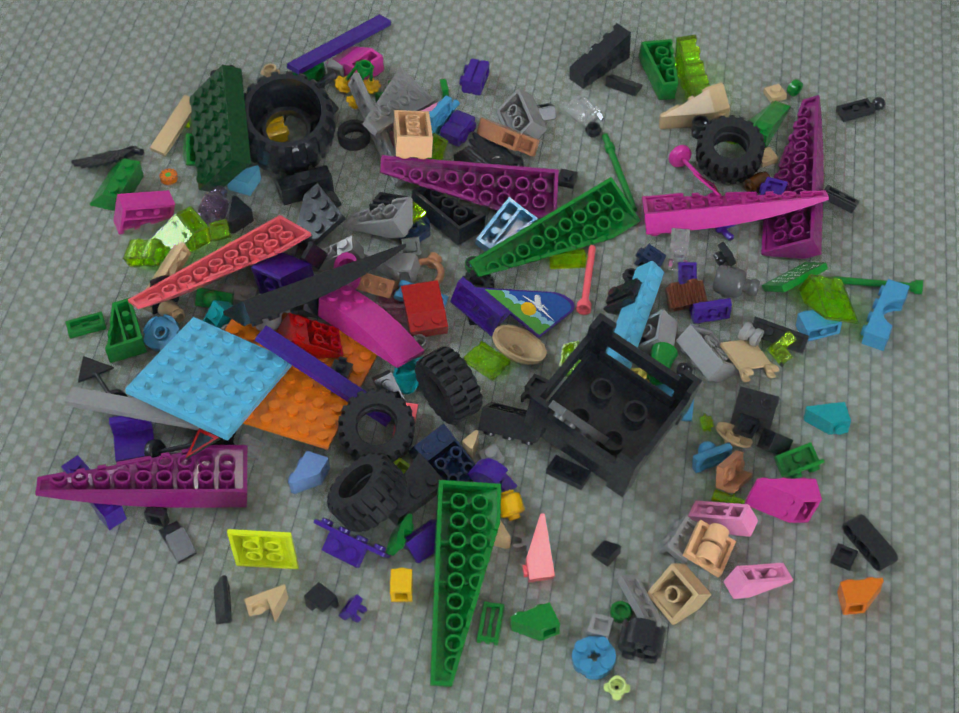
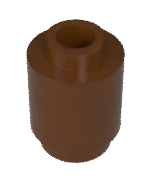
[744,171,770,193]

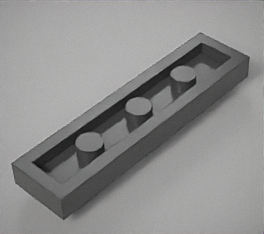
[548,400,609,445]

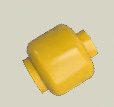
[500,489,525,521]

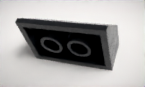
[274,165,334,206]
[478,402,540,445]

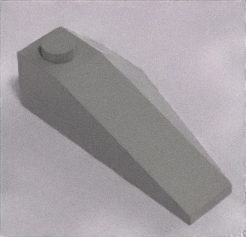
[342,197,413,238]

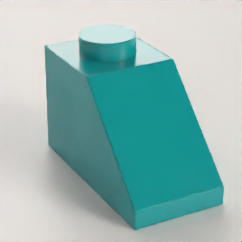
[803,402,851,435]

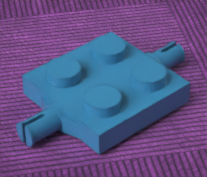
[429,96,460,143]

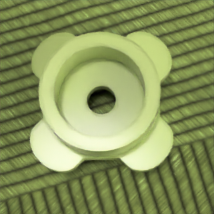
[604,675,630,701]

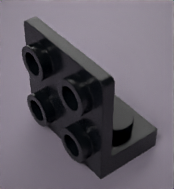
[730,386,780,433]

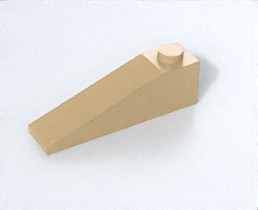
[659,82,730,129]

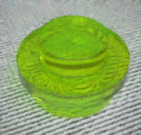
[699,413,714,432]

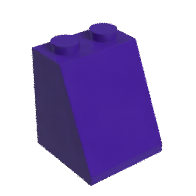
[251,252,314,294]

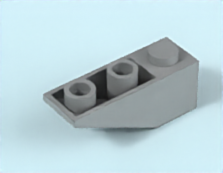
[312,236,364,271]
[364,252,420,282]

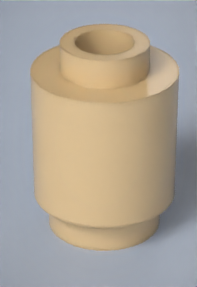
[158,300,185,324]

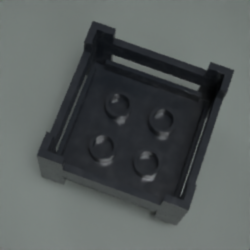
[522,313,702,498]

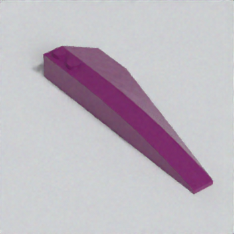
[35,445,248,508]

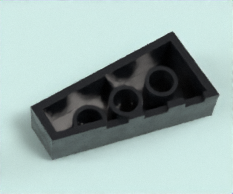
[569,23,631,89]

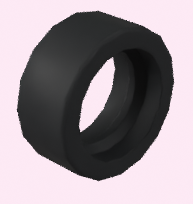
[337,119,370,151]

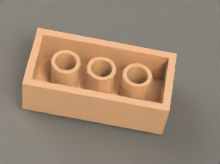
[393,110,433,159]

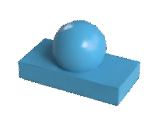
[692,441,732,473]

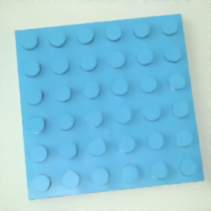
[126,317,292,441]

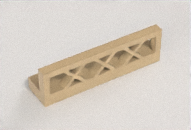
[142,241,191,313]

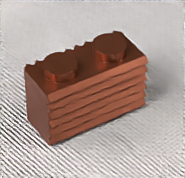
[665,278,707,312]

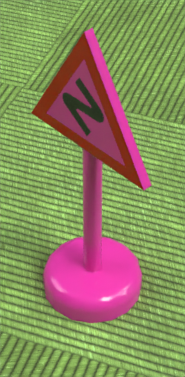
[668,145,720,196]

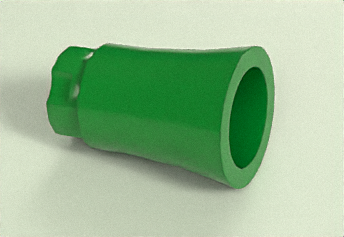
[647,342,678,386]

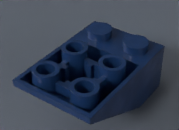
[408,424,475,482]

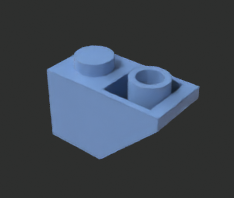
[288,451,330,494]

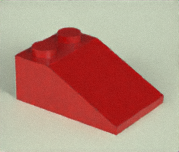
[401,280,448,337]

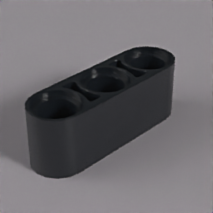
[842,514,898,571]

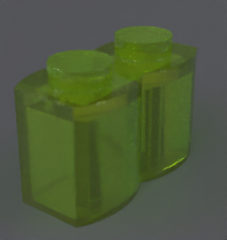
[123,238,166,267]

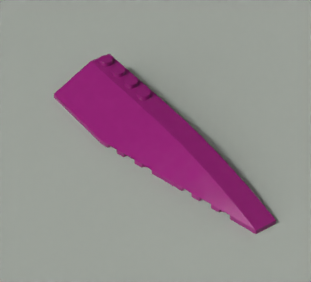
[761,95,824,259]

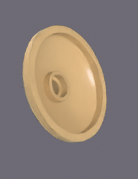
[492,325,547,365]

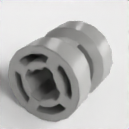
[738,321,764,347]

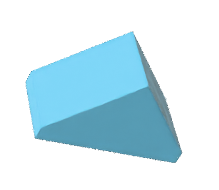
[227,165,261,196]

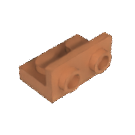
[356,273,399,299]
[716,450,753,493]

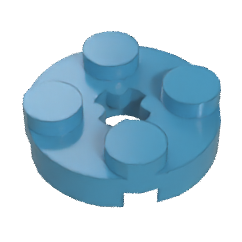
[143,314,181,352]
[572,636,616,680]

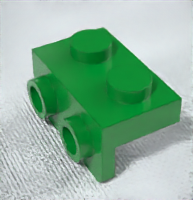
[773,442,825,479]

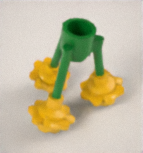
[334,60,381,109]

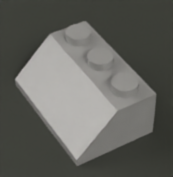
[496,88,547,139]
[676,324,739,383]

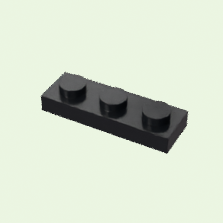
[752,316,810,354]

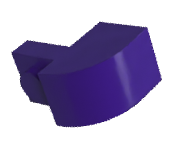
[467,458,517,493]

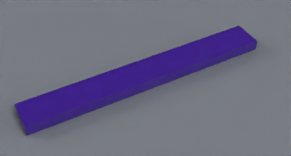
[287,14,391,75]
[255,325,392,427]

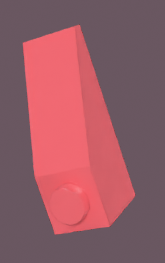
[522,513,555,583]

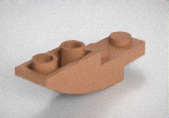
[477,117,540,157]

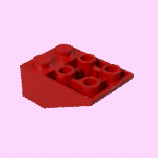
[278,313,344,359]

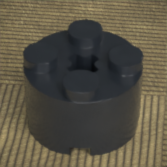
[618,617,666,664]

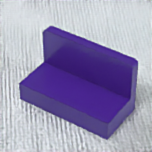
[403,519,436,563]

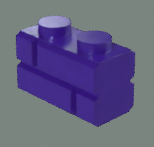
[459,58,490,95]

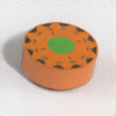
[159,168,178,185]

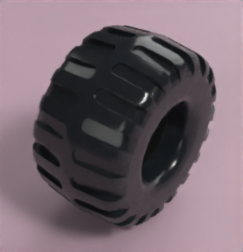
[244,71,336,175]

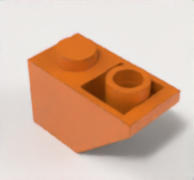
[837,577,884,615]

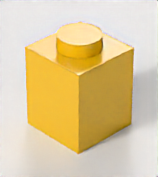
[390,567,413,602]

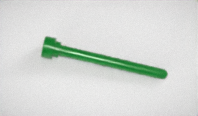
[831,276,923,295]

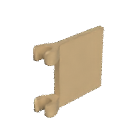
[720,340,779,382]

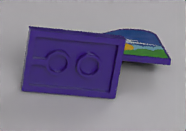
[450,277,575,339]

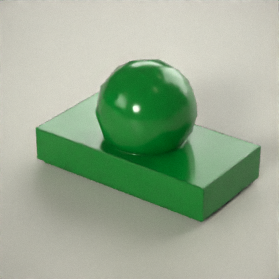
[195,287,234,309]

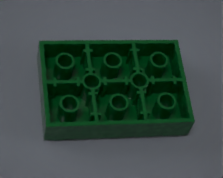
[189,64,251,193]

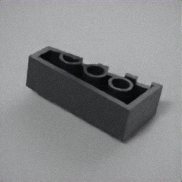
[412,186,486,245]

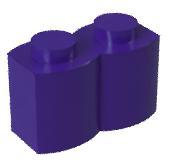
[440,110,476,147]

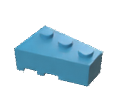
[475,197,538,251]

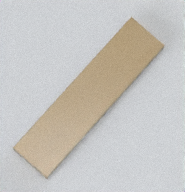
[150,95,192,156]

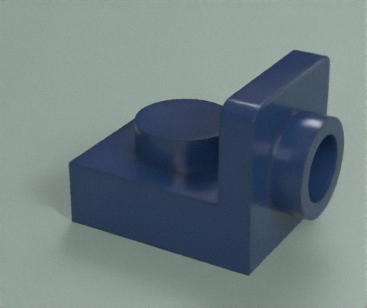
[634,243,667,267]

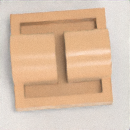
[682,520,736,577]

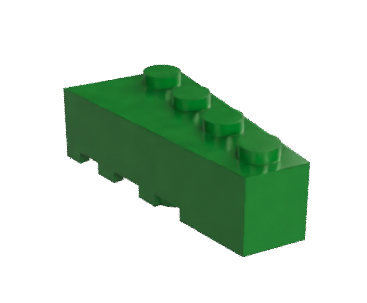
[638,39,678,100]

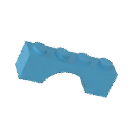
[860,279,910,351]

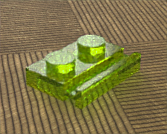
[463,341,511,381]

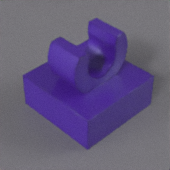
[338,594,367,623]

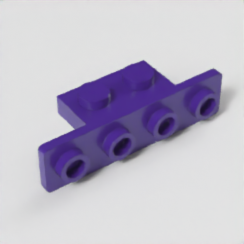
[313,517,390,568]

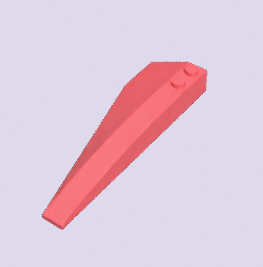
[128,215,312,309]

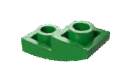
[386,513,414,556]

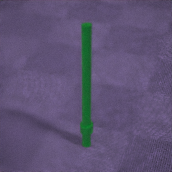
[602,133,638,212]

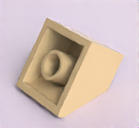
[647,563,712,625]

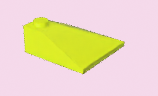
[227,529,299,569]

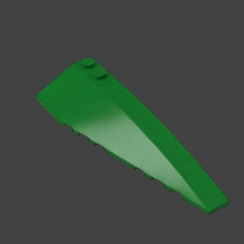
[468,177,641,278]
[430,480,501,687]

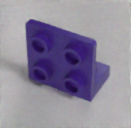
[109,416,154,462]

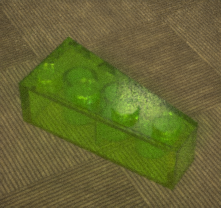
[674,34,710,101]

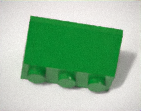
[90,158,144,211]

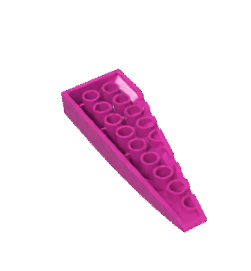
[642,190,829,236]

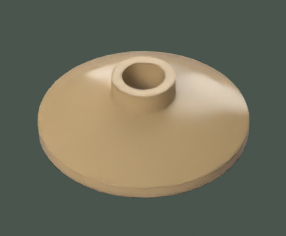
[716,422,753,448]

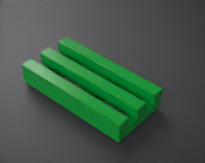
[65,311,107,339]
[477,601,505,646]

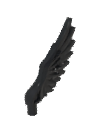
[469,132,524,167]
[71,146,144,169]

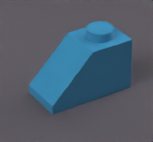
[795,309,843,341]

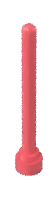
[576,245,596,315]

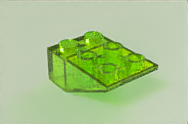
[147,206,212,262]
[799,274,859,324]

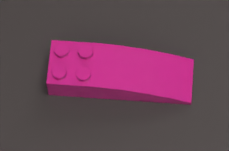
[318,285,425,368]

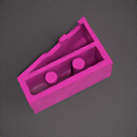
[113,190,175,235]

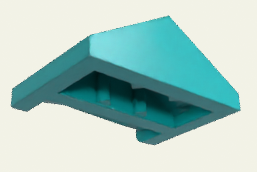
[393,357,422,394]

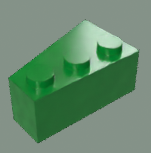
[105,297,147,363]

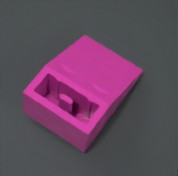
[327,46,384,80]
[744,478,822,523]

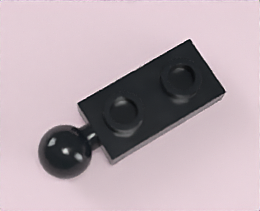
[836,97,885,122]

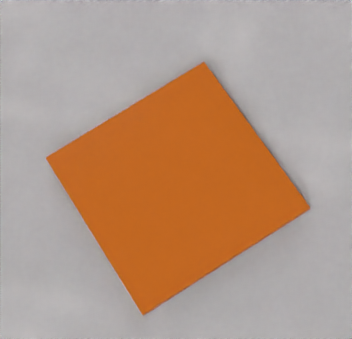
[224,300,378,450]

